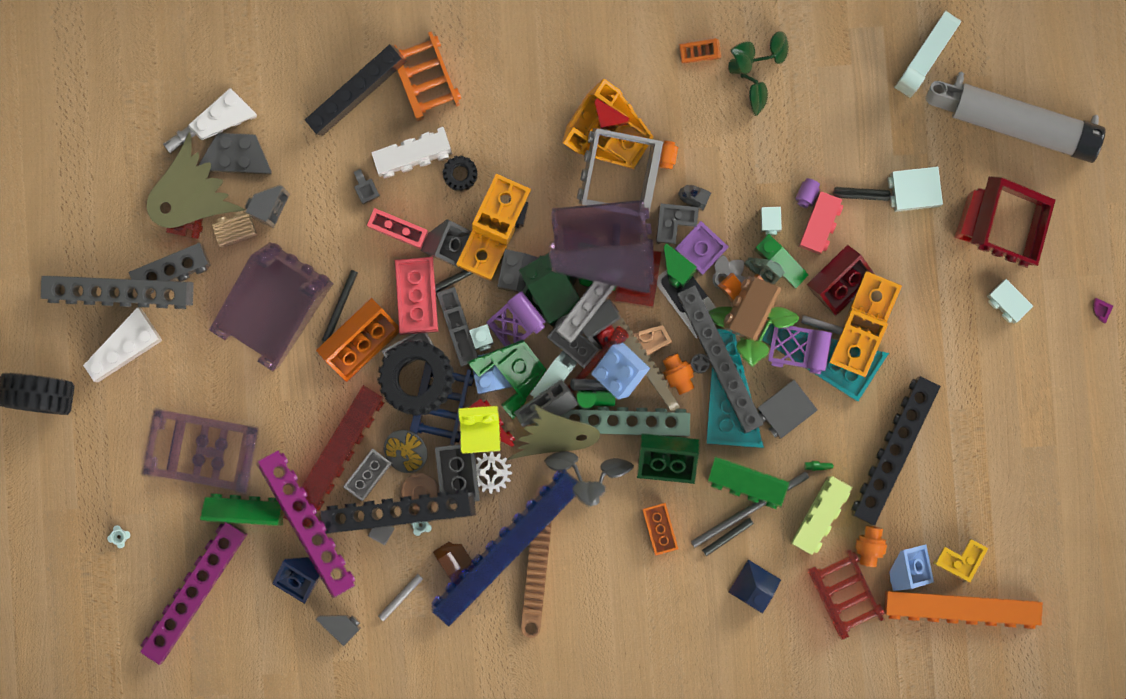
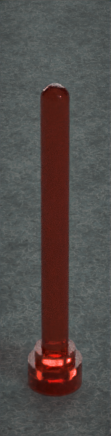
[568,326,629,392]

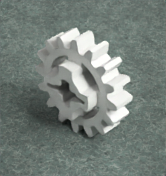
[476,452,512,493]

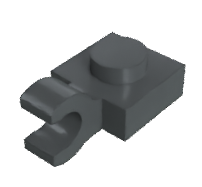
[354,169,380,204]

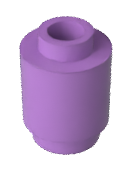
[795,178,820,208]

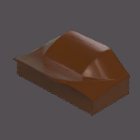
[433,542,473,584]

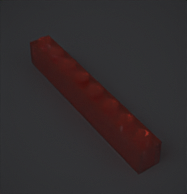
[283,385,385,528]

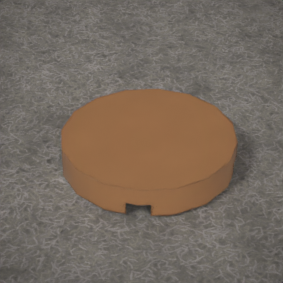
[401,473,439,511]

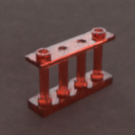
[807,549,885,640]

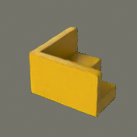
[933,539,988,582]

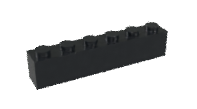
[305,44,407,136]

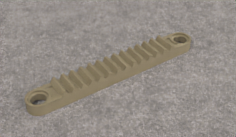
[585,286,680,412]

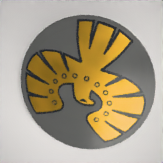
[384,430,427,473]

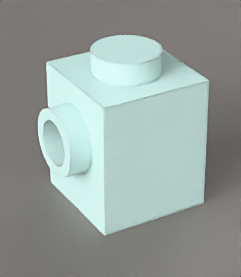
[469,324,494,352]

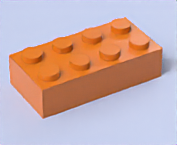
[642,503,679,556]

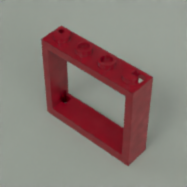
[971,177,1056,268]

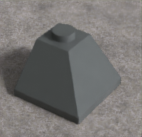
[421,219,472,268]

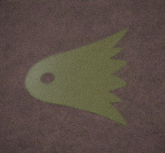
[147,132,245,228]
[507,406,600,460]

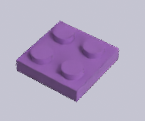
[675,221,729,275]

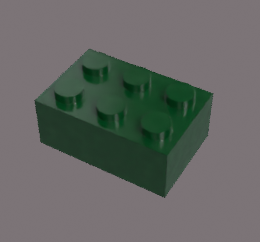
[637,434,699,484]

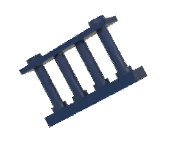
[410,362,474,445]

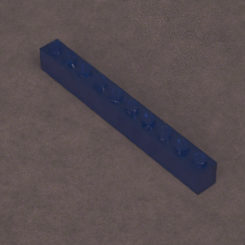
[431,469,579,627]

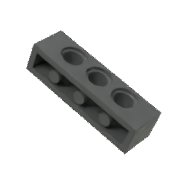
[128,243,211,294]

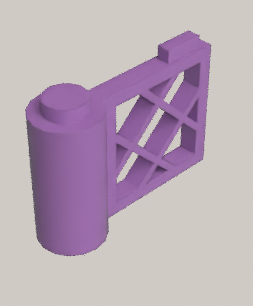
[486,291,546,346]
[768,326,832,375]

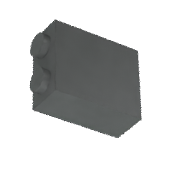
[756,380,818,439]

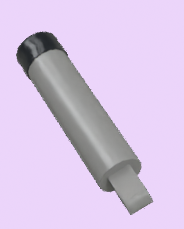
[926,72,1106,163]

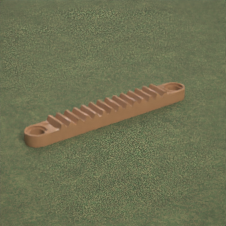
[521,484,555,638]

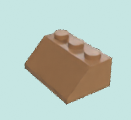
[723,276,782,341]

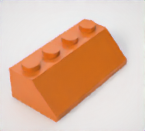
[316,298,399,382]

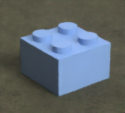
[591,343,650,399]

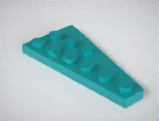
[762,323,889,402]
[706,329,764,448]

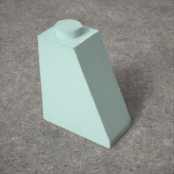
[530,351,578,398]

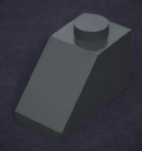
[316,615,361,646]

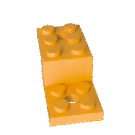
[456,174,531,281]
[829,271,902,377]

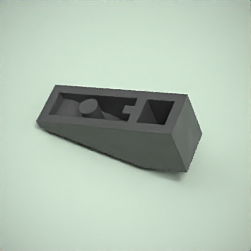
[514,379,579,426]

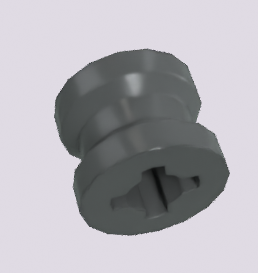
[690,354,710,373]

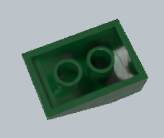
[519,251,580,323]

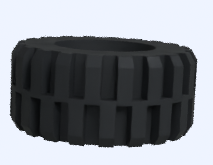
[378,340,455,416]
[0,373,75,415]

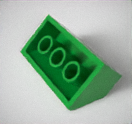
[708,457,789,510]
[200,493,284,526]

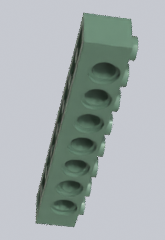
[536,406,690,437]

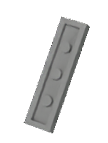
[556,270,619,343]

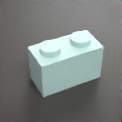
[987,279,1033,324]

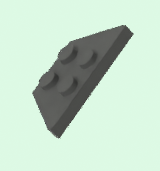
[198,133,272,174]

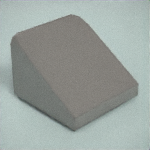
[368,526,395,545]

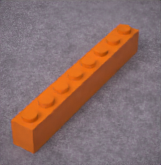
[884,591,1043,629]

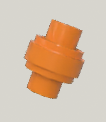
[662,353,695,395]
[855,525,887,567]

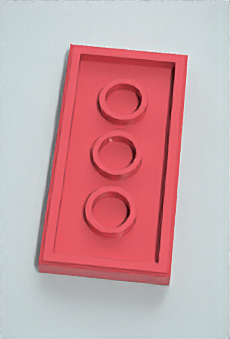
[395,256,438,335]

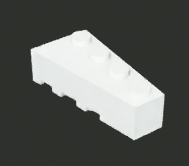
[371,127,452,178]
[83,307,163,382]

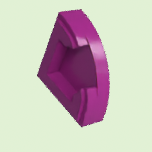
[1093,298,1113,324]

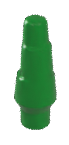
[804,461,834,471]

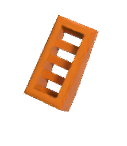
[679,38,721,63]

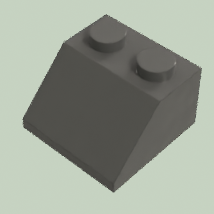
[497,249,539,293]

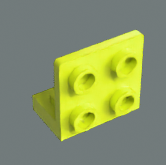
[459,406,500,453]

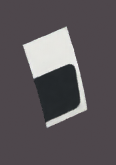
[653,270,716,339]

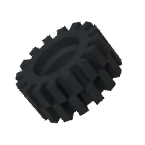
[443,155,478,191]

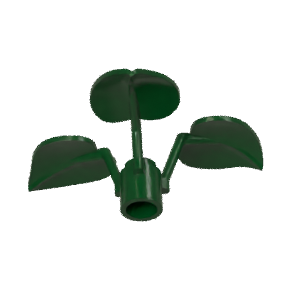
[728,31,789,116]

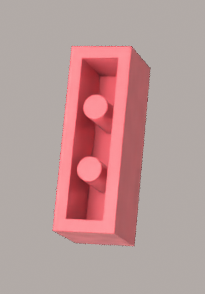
[799,191,843,255]
[367,208,429,250]

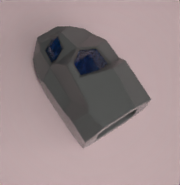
[678,185,711,211]

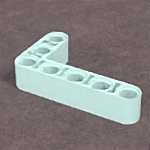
[894,11,961,98]

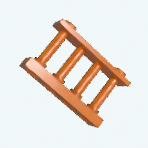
[395,31,462,121]

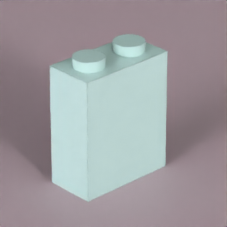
[888,167,943,212]

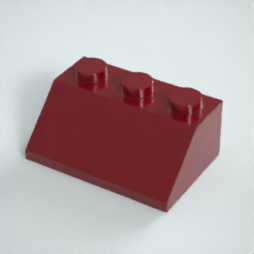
[807,245,874,316]

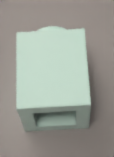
[760,207,782,235]

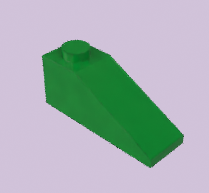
[754,234,809,289]

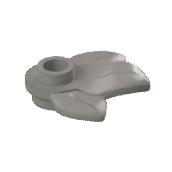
[712,255,746,289]

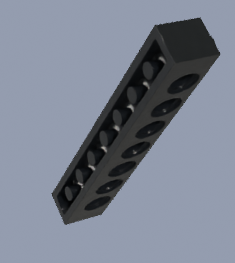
[851,376,941,525]
[320,489,476,534]

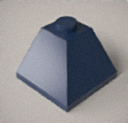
[272,557,321,604]
[728,559,781,614]

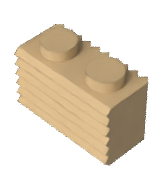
[212,211,257,248]

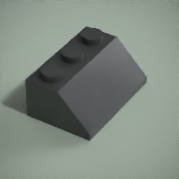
[245,185,290,228]
[435,444,480,504]

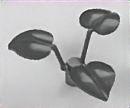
[544,451,634,507]

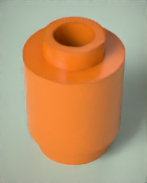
[659,141,678,169]

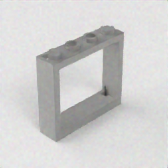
[577,128,663,217]

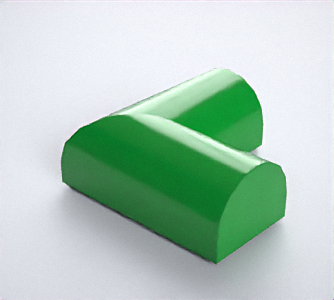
[577,391,616,408]

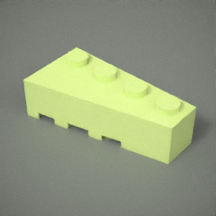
[791,476,852,555]

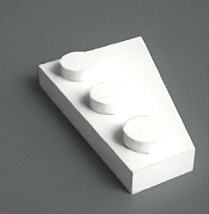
[189,88,257,140]

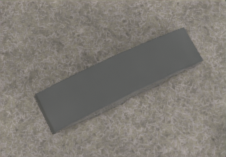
[437,287,478,366]

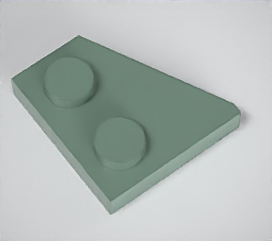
[744,258,785,285]

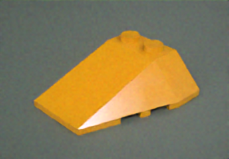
[562,79,654,169]

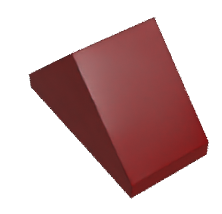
[595,98,630,130]

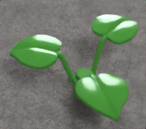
[709,306,799,367]

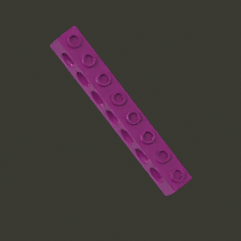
[256,451,355,599]
[140,522,247,665]

